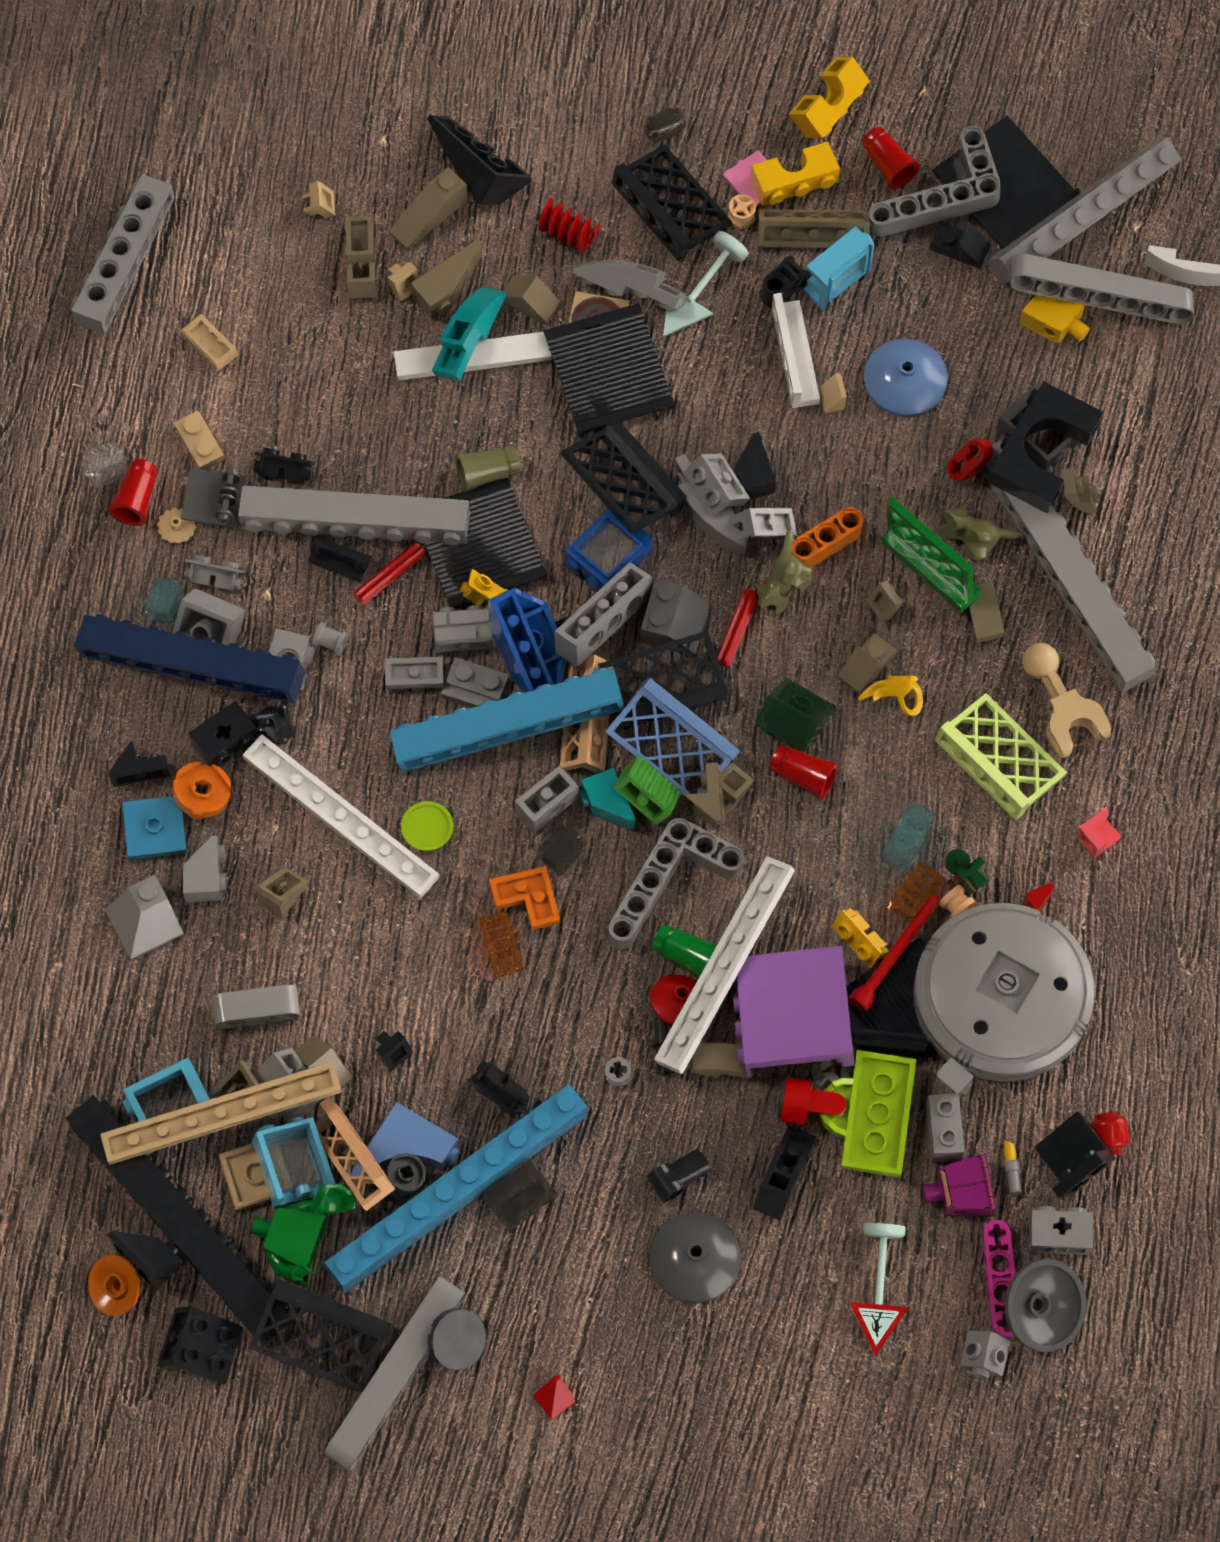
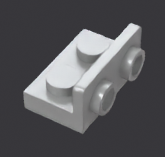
[684,453,750,516]

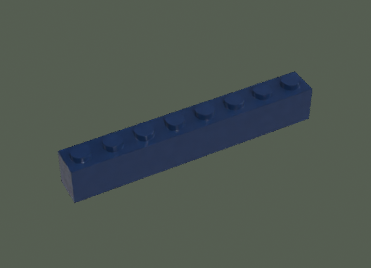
[74,614,306,704]

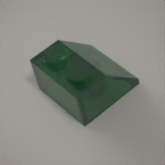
[754,678,836,752]

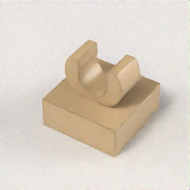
[303,181,335,219]
[388,262,419,301]

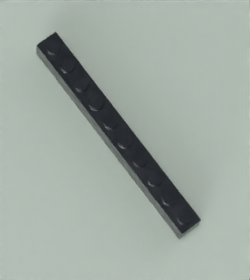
[65,1095,291,1346]

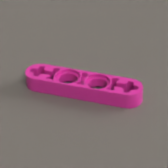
[982,1220,1015,1339]

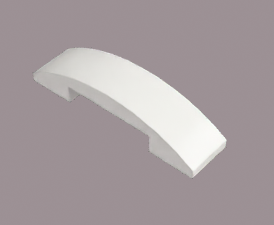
[1145,246,1220,286]

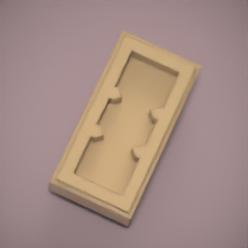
[180,314,239,371]

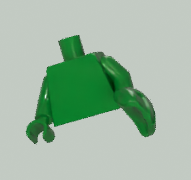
[251,1183,356,1287]

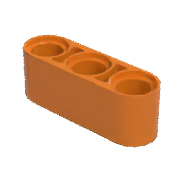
[792,507,863,568]

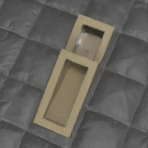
[345,216,376,299]

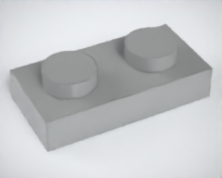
[385,657,444,690]

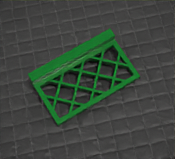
[881,497,982,613]

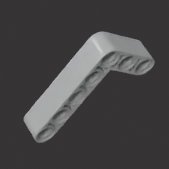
[869,126,1000,237]
[609,818,744,950]

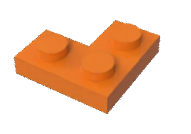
[489,866,560,930]

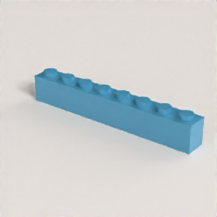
[390,668,625,773]

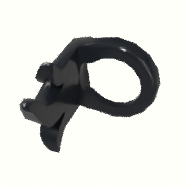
[253,700,294,744]

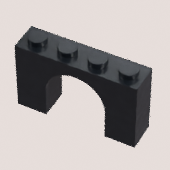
[986,381,1104,514]

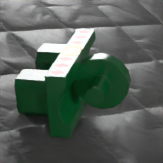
[945,849,989,897]

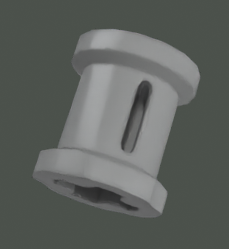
[312,622,349,656]

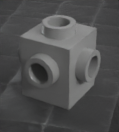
[960,1330,1010,1380]

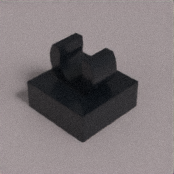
[375,1031,413,1072]

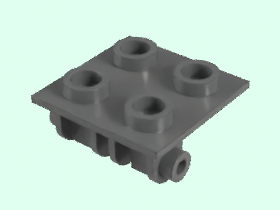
[181,467,246,528]

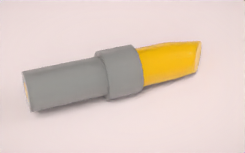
[1004,1140,1022,1196]

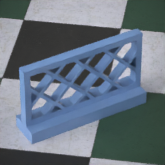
[605,677,740,796]

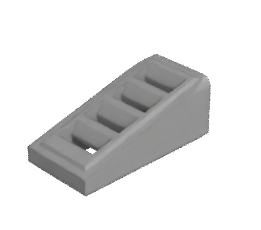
[937,1058,973,1094]

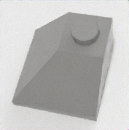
[105,874,184,961]

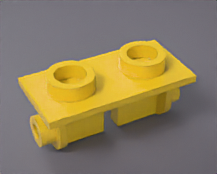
[460,569,508,609]
[832,908,889,969]

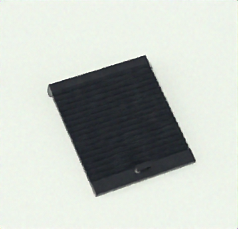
[932,115,1081,250]
[543,303,675,436]
[425,478,547,608]
[847,932,938,1067]

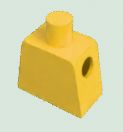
[1019,295,1090,343]

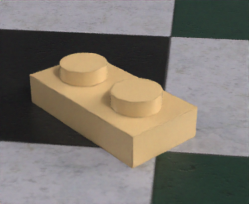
[174,410,225,469]

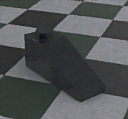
[753,1125,816,1220]

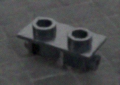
[253,447,314,483]
[308,537,372,582]
[467,1060,530,1117]

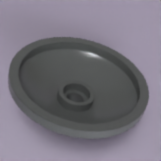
[650,1212,741,1303]
[1005,1259,1086,1352]

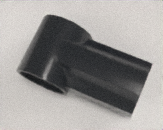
[646,1148,711,1203]

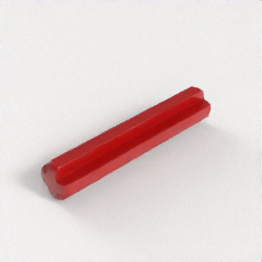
[354,542,425,605]
[716,588,759,667]

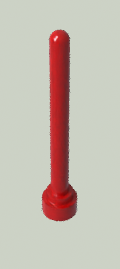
[848,894,940,1012]

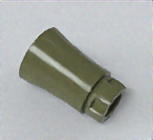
[455,446,521,492]

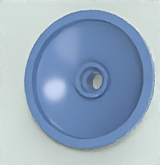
[864,339,948,417]

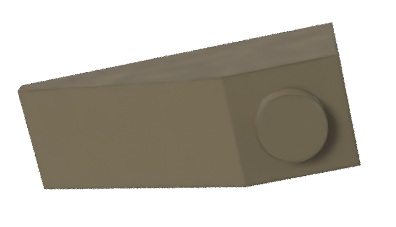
[388,167,468,251]
[411,239,482,319]

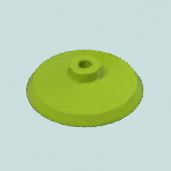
[401,801,453,851]

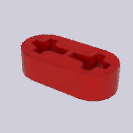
[947,438,993,481]

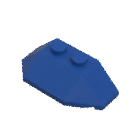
[488,588,567,693]

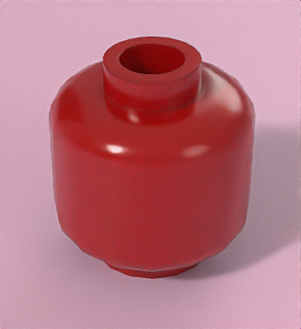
[1089,1111,1130,1155]

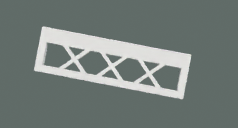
[772,293,820,408]

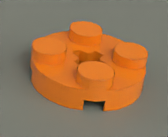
[171,762,231,820]

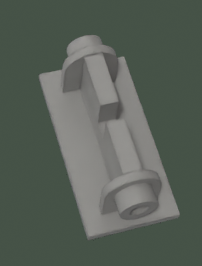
[184,555,246,591]

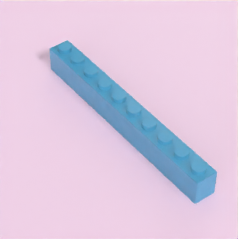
[325,1084,587,1294]

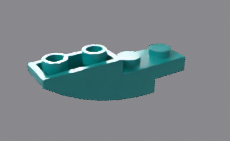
[432,287,507,381]

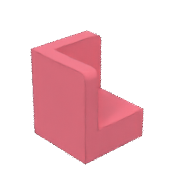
[1076,808,1121,859]

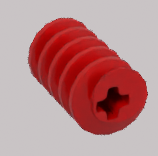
[538,198,600,253]

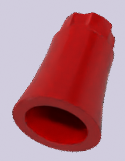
[861,127,920,190]
[108,459,157,526]
[769,745,839,800]

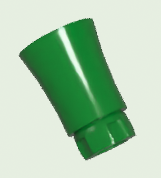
[651,925,718,979]

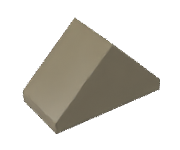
[503,276,560,325]
[255,867,309,919]
[295,1035,353,1097]
[207,1060,259,1099]

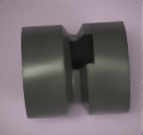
[383,1153,426,1203]

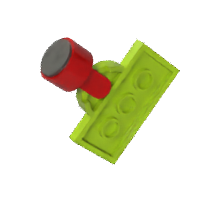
[777,1050,916,1178]

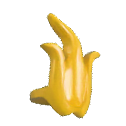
[858,674,923,716]

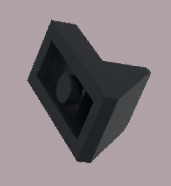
[929,222,991,269]
[109,741,170,787]

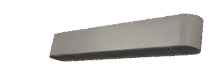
[1010,254,1194,324]
[324,1277,467,1471]

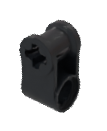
[761,255,812,308]

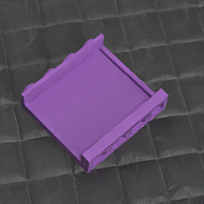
[732,946,855,1077]

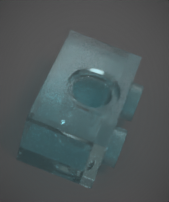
[882,801,936,874]

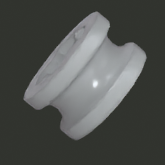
[605,1057,632,1087]

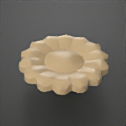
[157,508,196,545]

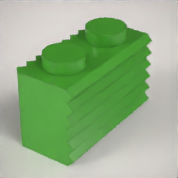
[613,756,681,825]

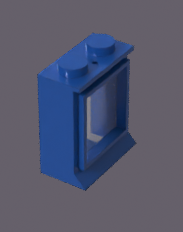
[564,508,653,592]

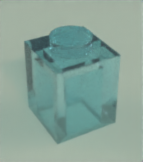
[145,578,186,626]

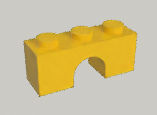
[789,57,870,138]
[750,142,840,206]

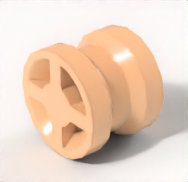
[728,194,756,229]
[939,885,976,918]

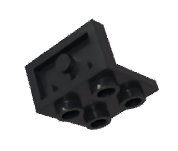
[1035,1112,1116,1198]
[157,1306,243,1384]

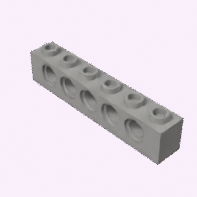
[70,174,175,335]

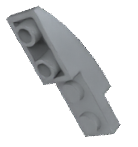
[573,260,687,310]
[674,454,748,556]

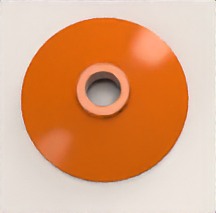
[88,1255,140,1316]

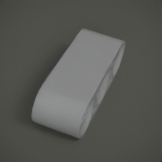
[211,985,300,1029]

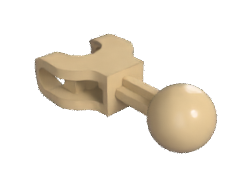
[1022,643,1111,758]

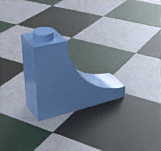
[350,1102,460,1186]

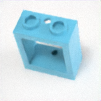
[122,1057,210,1122]

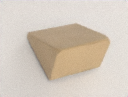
[819,373,847,413]

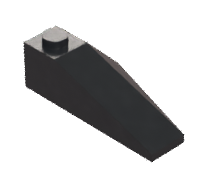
[427,115,532,205]

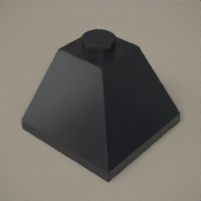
[107,1231,182,1291]

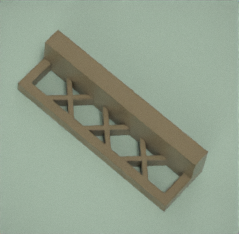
[758,209,870,248]

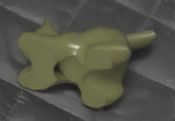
[938,503,1023,561]
[753,530,812,614]

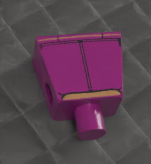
[922,1153,996,1217]

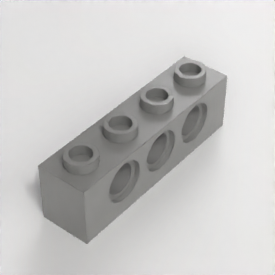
[555,562,652,667]

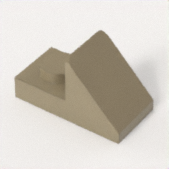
[838,633,896,695]
[685,762,725,825]

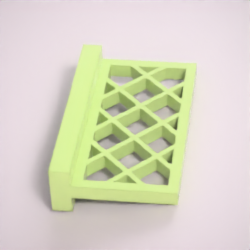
[935,693,1067,820]

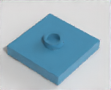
[122,796,187,860]

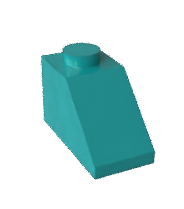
[579,768,635,830]

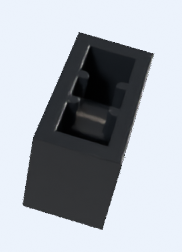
[188,700,258,767]

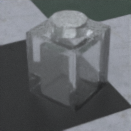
[83,440,128,488]

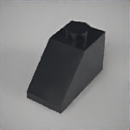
[734,432,776,500]

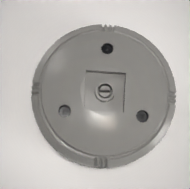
[913,903,1094,1082]

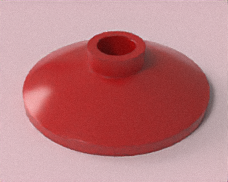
[650,975,697,1026]

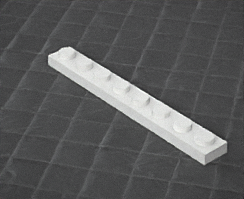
[243,734,439,899]
[654,856,795,1074]

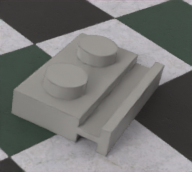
[441,657,509,708]

